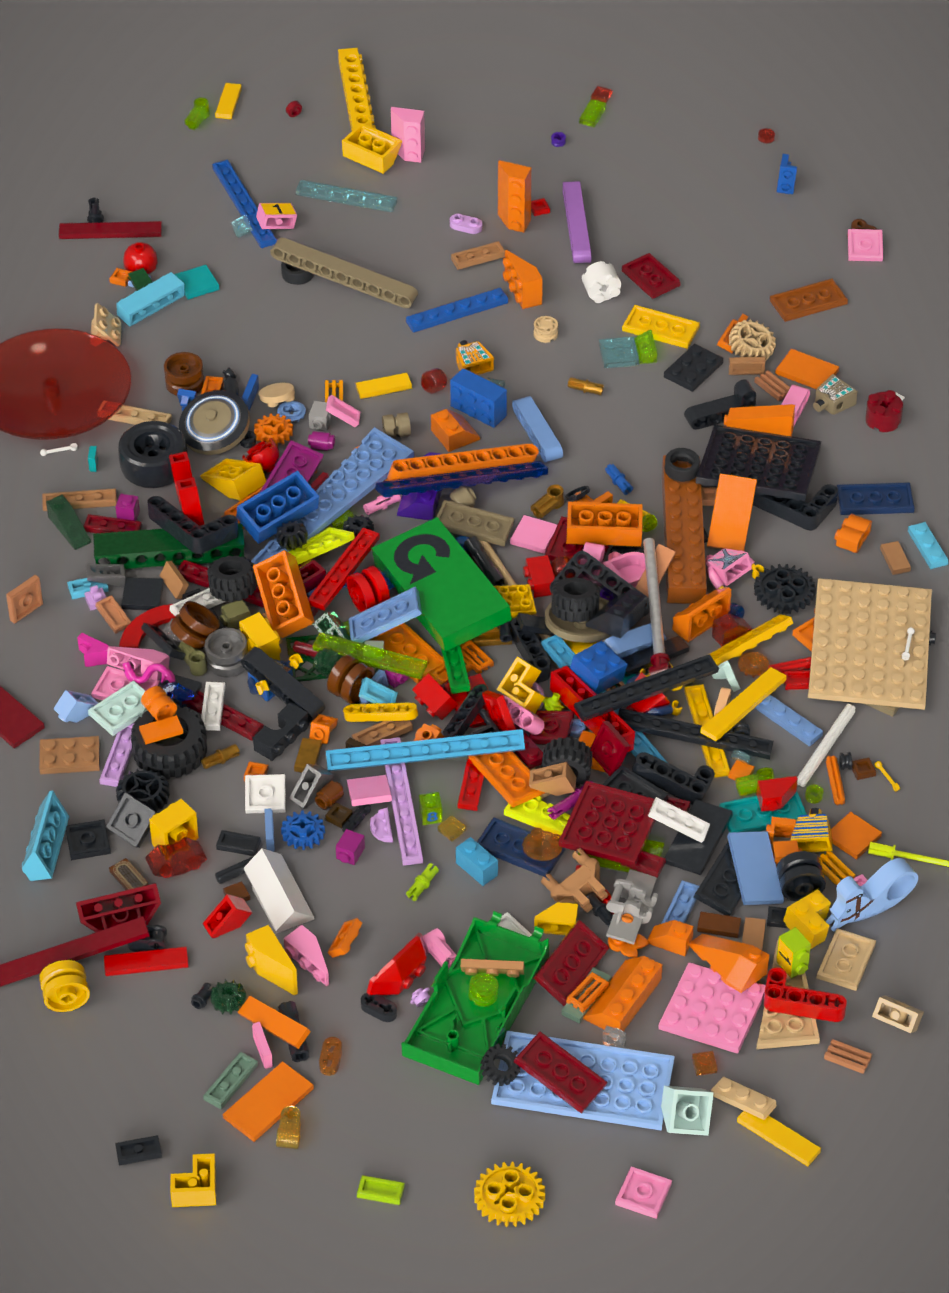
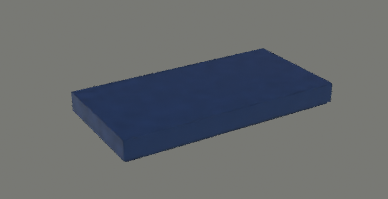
[837,482,915,515]
[477,817,565,878]

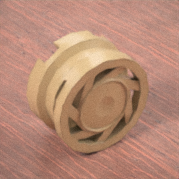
[534,316,558,343]

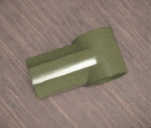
[178,641,207,676]

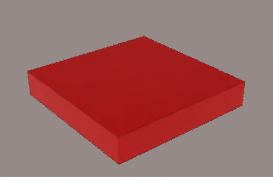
[482,690,516,731]

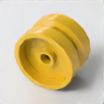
[39,960,90,1012]

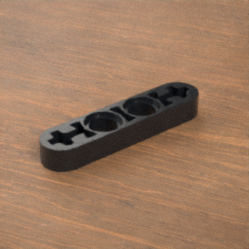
[443,684,488,738]

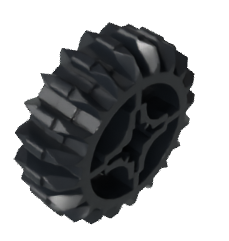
[116,768,170,811]

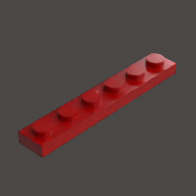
[308,528,380,611]

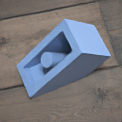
[54,690,98,723]

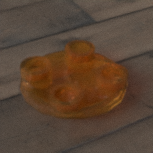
[522,828,563,861]

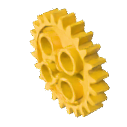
[474,1161,545,1227]

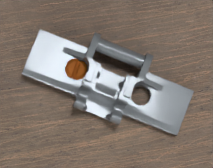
[606,869,658,944]

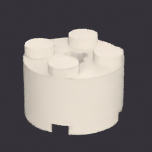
[582,261,621,303]

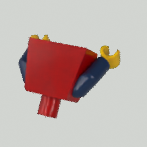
[625,669,682,717]

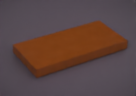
[770,279,848,322]

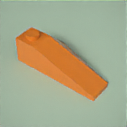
[689,934,769,993]

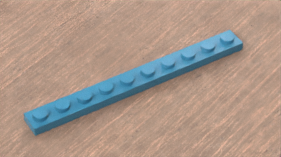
[541,635,668,763]
[326,729,525,771]

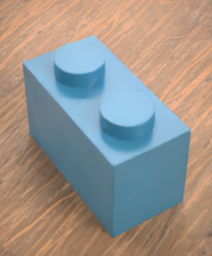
[456,837,498,886]

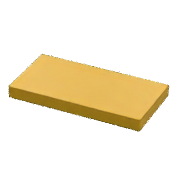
[622,305,700,349]

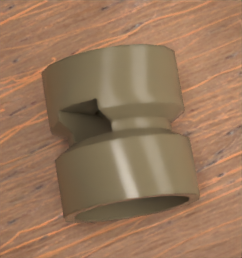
[382,413,411,438]

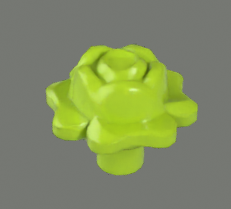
[543,693,564,711]

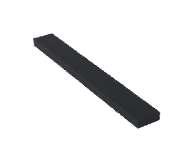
[574,654,719,722]
[618,708,774,760]

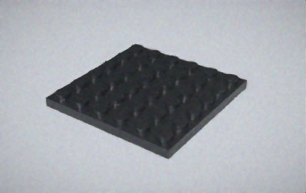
[696,425,822,501]

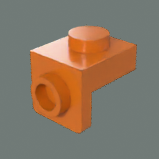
[766,817,796,844]

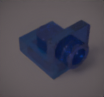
[163,681,195,701]

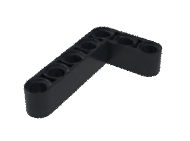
[753,484,838,531]
[147,496,238,554]
[550,551,650,616]

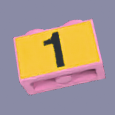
[256,203,297,229]

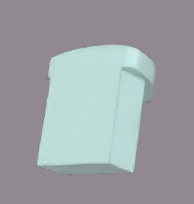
[712,660,741,692]

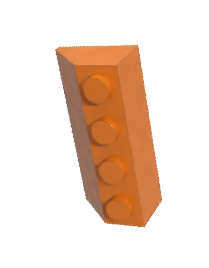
[498,160,532,233]
[583,956,662,1037]

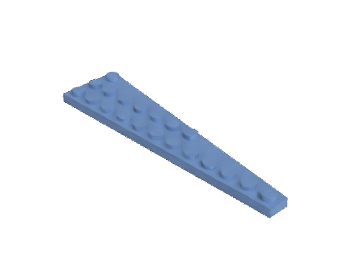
[251,427,414,565]

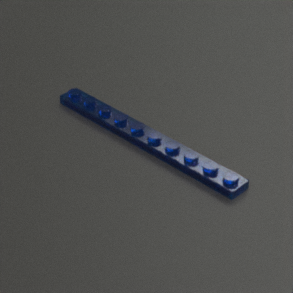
[375,461,548,498]

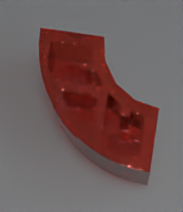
[145,837,207,878]

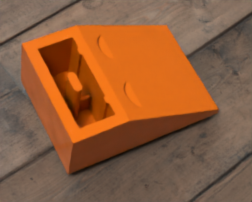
[503,250,543,309]

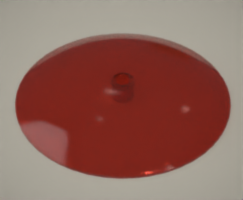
[0,328,131,440]

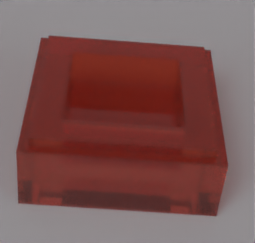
[591,86,612,104]

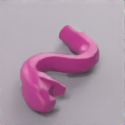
[122,661,175,684]

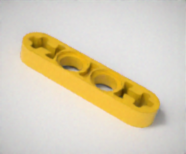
[343,703,418,722]

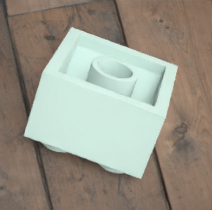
[661,1085,713,1136]

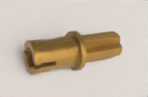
[568,378,604,396]
[201,744,240,769]

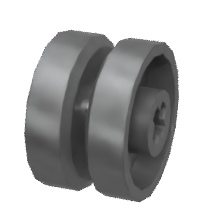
[205,628,249,677]

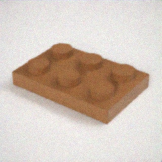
[39,736,100,774]

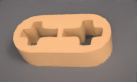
[714,687,732,716]

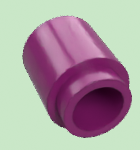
[308,431,335,451]

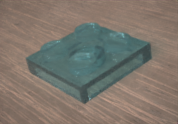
[599,336,639,368]

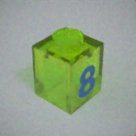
[419,792,442,825]

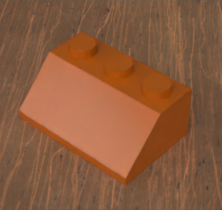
[672,587,732,642]

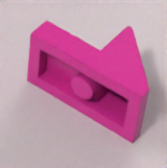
[77,633,109,667]

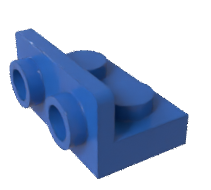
[777,154,797,194]

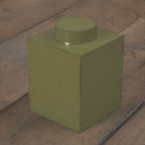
[220,600,250,629]

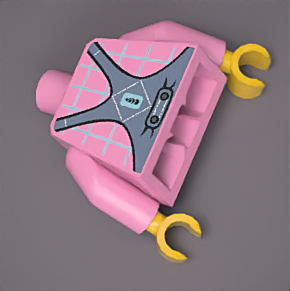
[705,549,764,590]

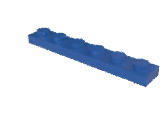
[406,288,508,333]

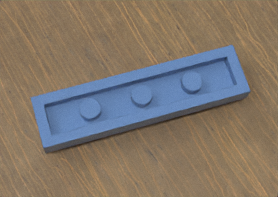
[755,695,823,746]

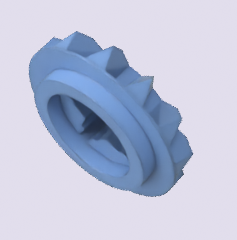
[277,401,306,423]

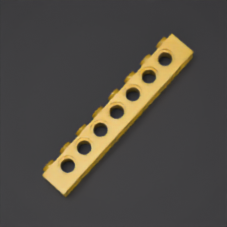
[338,48,376,131]

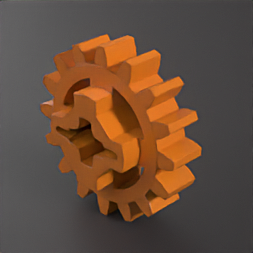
[254,413,293,446]

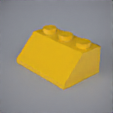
[342,123,402,174]

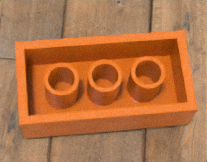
[566,502,643,546]
[253,550,315,638]

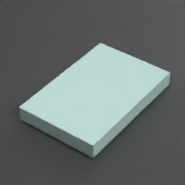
[88,681,147,736]

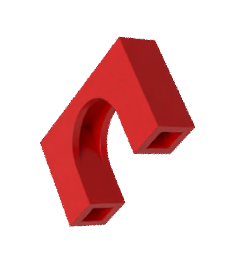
[169,451,204,526]

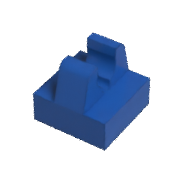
[177,389,198,411]

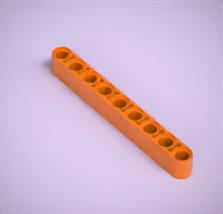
[387,444,539,484]

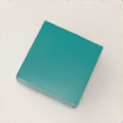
[88,446,98,472]

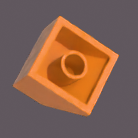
[431,409,480,452]

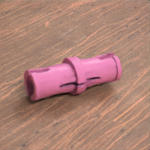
[363,490,401,515]

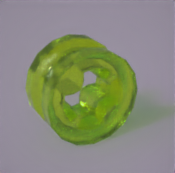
[642,514,657,532]
[805,784,824,804]

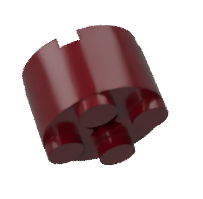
[865,390,903,432]

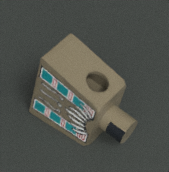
[813,374,858,415]

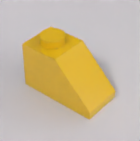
[534,902,578,935]

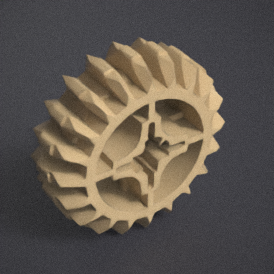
[729,319,776,361]

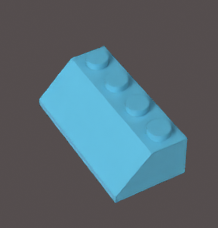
[22,791,69,881]

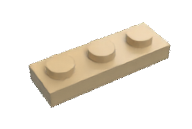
[711,1077,777,1120]

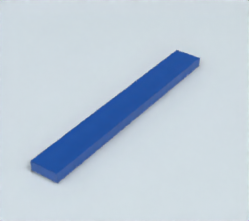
[212,160,277,248]

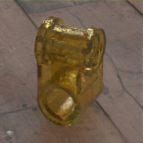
[276,1106,301,1149]

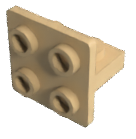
[91,303,121,348]

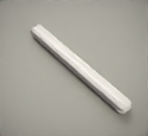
[797,704,856,787]

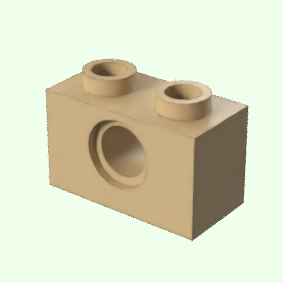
[872,995,924,1033]

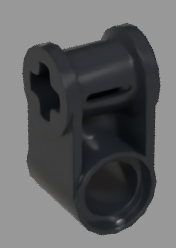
[128,925,167,952]

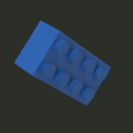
[236,470,319,544]

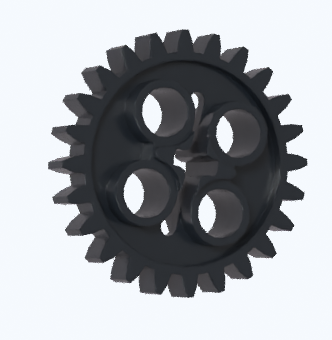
[754,564,816,614]

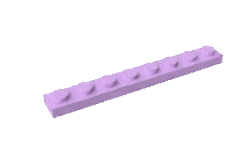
[381,737,423,866]

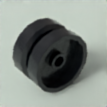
[777,851,826,902]

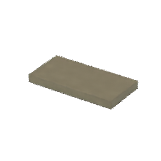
[437,500,515,547]

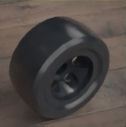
[118,421,188,488]

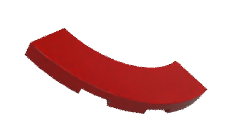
[119,604,175,648]

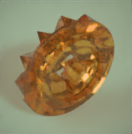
[738,652,769,678]

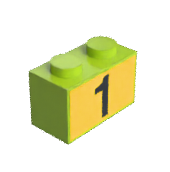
[776,927,811,979]

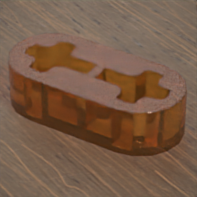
[319,1037,342,1076]

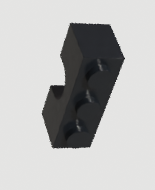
[253,702,309,761]

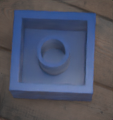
[570,641,627,694]

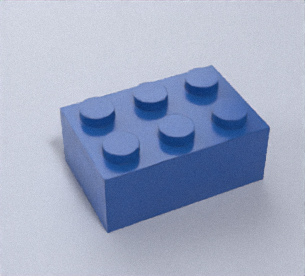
[450,368,507,428]

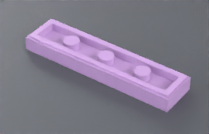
[99,723,134,787]

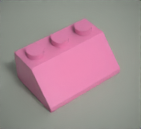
[391,107,425,163]

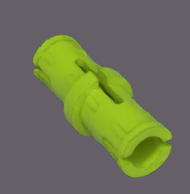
[406,863,439,901]

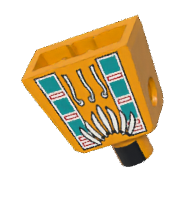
[456,340,494,375]

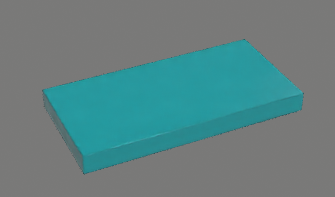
[719,791,807,833]

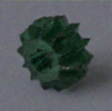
[313,648,344,678]
[210,979,246,1015]

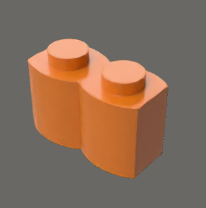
[834,514,872,553]

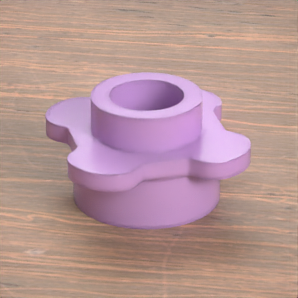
[410,987,431,1007]

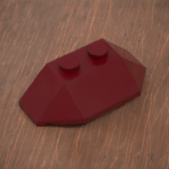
[76,883,161,932]

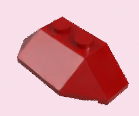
[367,933,427,995]

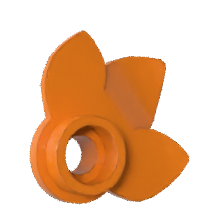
[608,934,649,958]

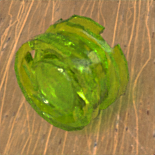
[468,973,498,1006]

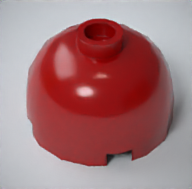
[123,242,158,274]
[242,438,279,473]

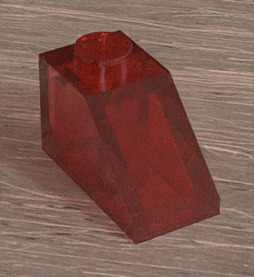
[712,613,753,647]

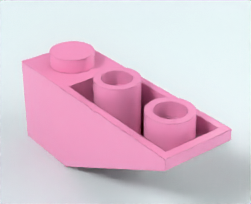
[107,646,170,681]
[284,925,329,986]

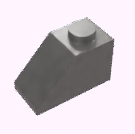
[289,764,333,808]

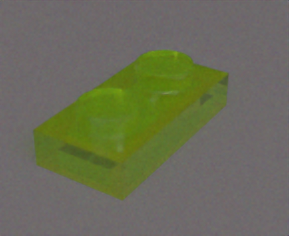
[579,99,606,127]

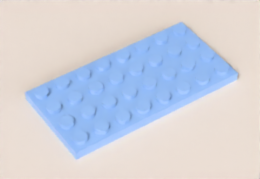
[491,1031,675,1131]

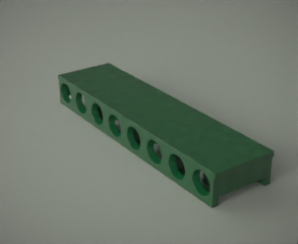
[93,523,245,569]

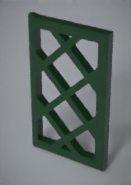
[286,634,327,682]

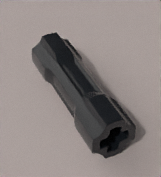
[463,536,505,586]
[278,1001,310,1062]

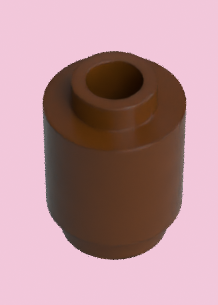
[315,781,344,810]

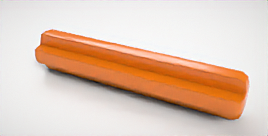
[826,756,845,805]

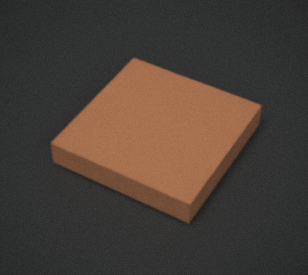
[6,575,43,624]

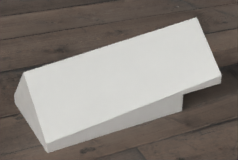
[244,848,314,934]

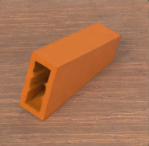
[723,404,795,437]

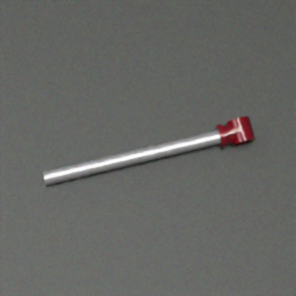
[643,538,672,675]

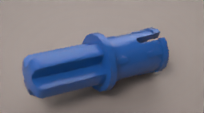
[605,464,633,495]

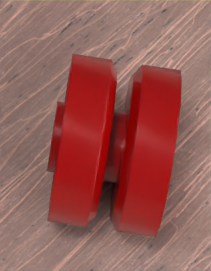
[346,566,390,613]

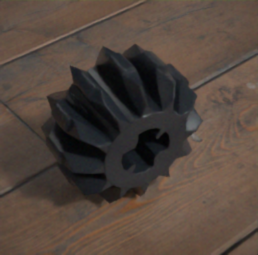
[343,514,374,542]
[276,521,308,551]

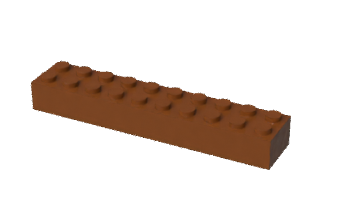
[662,455,707,604]

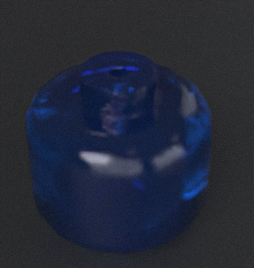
[727,602,745,620]

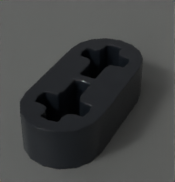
[361,993,397,1022]

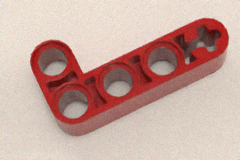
[764,967,847,1022]

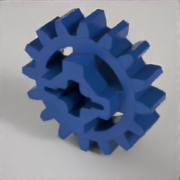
[281,810,325,850]

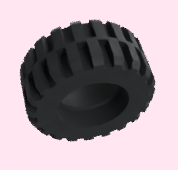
[131,705,207,779]

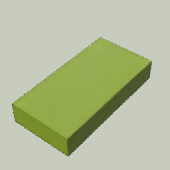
[357,1175,405,1205]

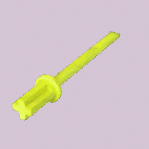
[868,842,949,867]

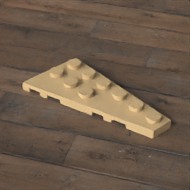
[757,940,820,1049]

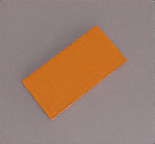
[707,474,757,551]
[371,623,444,684]
[469,751,545,807]
[223,1061,314,1142]

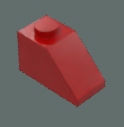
[756,776,798,812]
[202,894,253,938]

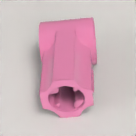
[423,928,457,968]

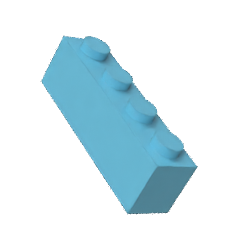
[117,272,184,327]

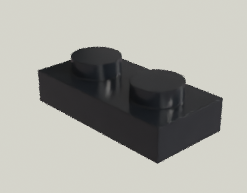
[115,1135,162,1166]

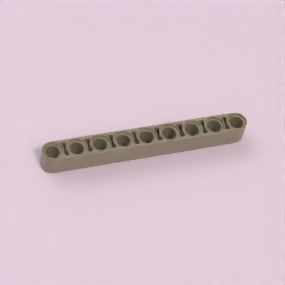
[270,237,418,308]

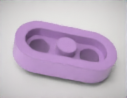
[450,214,482,234]

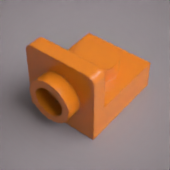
[309,714,338,744]

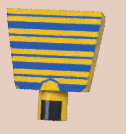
[791,808,833,852]

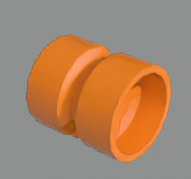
[141,686,177,721]

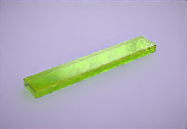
[312,632,428,679]

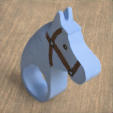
[826,858,918,931]

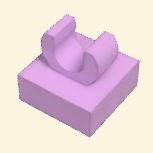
[84,585,106,611]

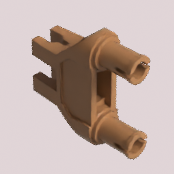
[541,848,609,913]

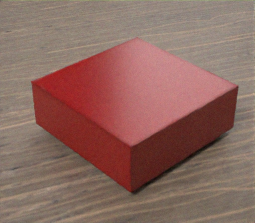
[531,198,550,217]

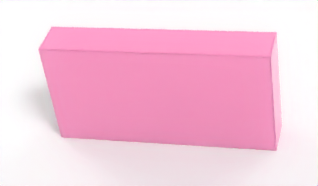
[326,395,361,427]
[252,1022,273,1069]

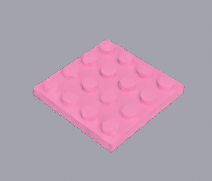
[659,963,766,1054]

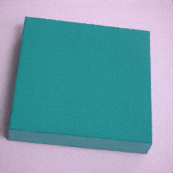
[174,265,220,300]

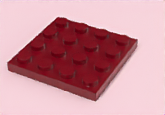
[558,781,656,867]

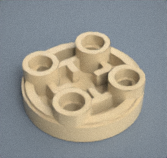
[259,383,295,407]

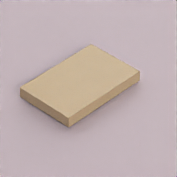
[817,928,876,991]

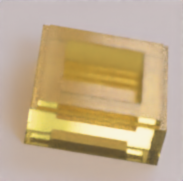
[438,815,466,841]

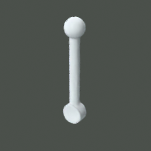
[40,443,78,456]
[902,627,915,660]

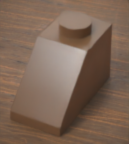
[529,762,576,796]

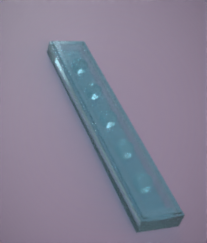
[296,180,397,212]

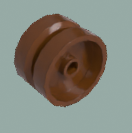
[164,352,204,396]
[170,601,220,649]
[327,655,375,704]

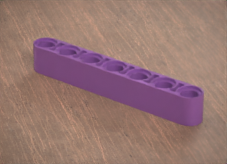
[563,181,591,263]

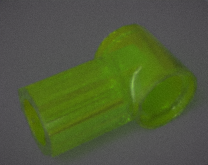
[185,97,210,130]
[735,767,775,796]

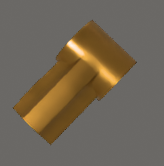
[531,485,564,519]

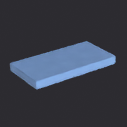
[349,587,422,646]
[727,831,784,905]

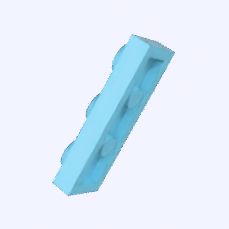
[908,522,948,569]

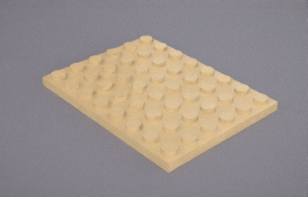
[808,578,932,710]

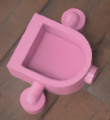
[602,552,646,593]

